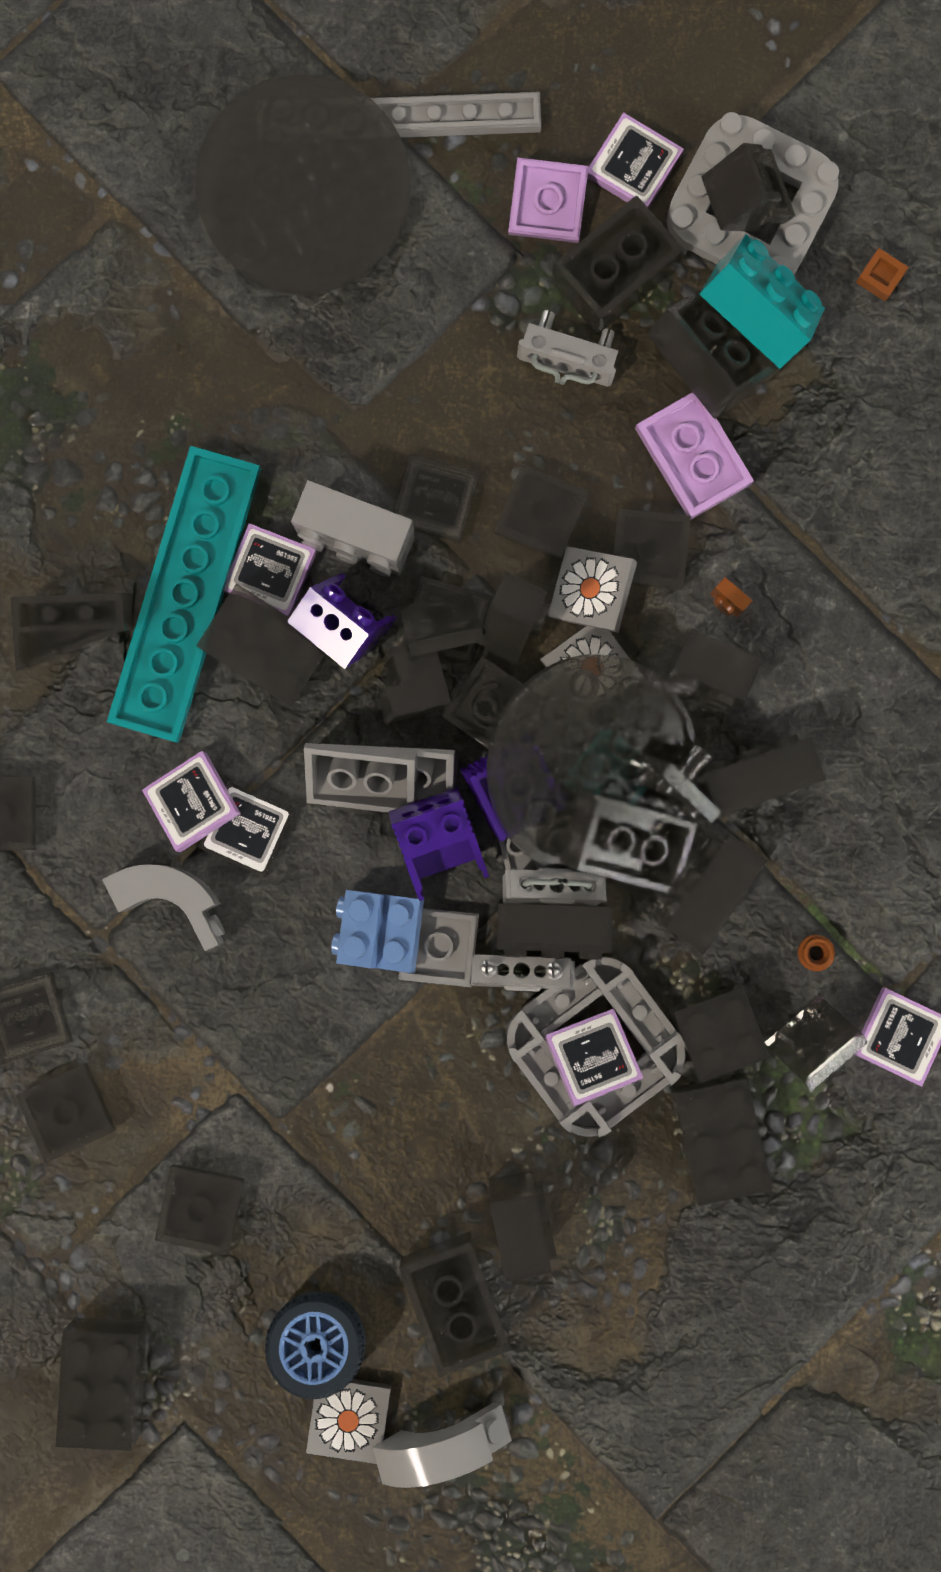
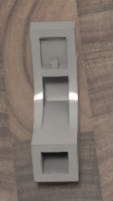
[102,865,225,951]
[372,1403,512,1488]

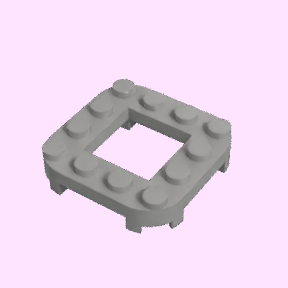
[666,112,839,275]
[507,956,685,1137]

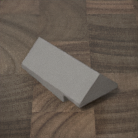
[304,743,459,813]

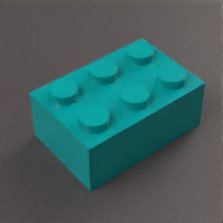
[699,234,825,369]

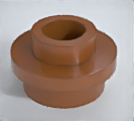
[797,935,835,972]

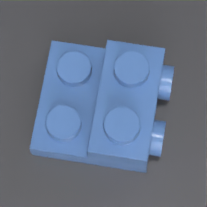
[331,890,424,973]

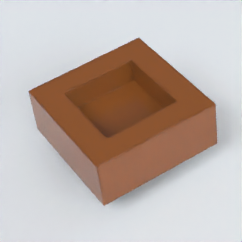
[856,248,909,302]
[710,577,753,618]

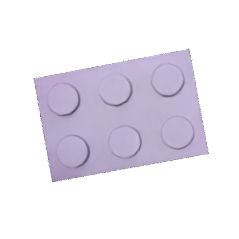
[635,389,754,520]

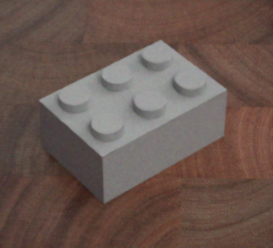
[291,480,415,577]

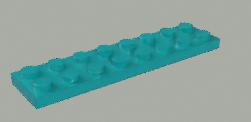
[107,446,262,743]

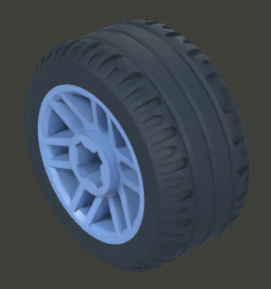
[265,1291,366,1399]

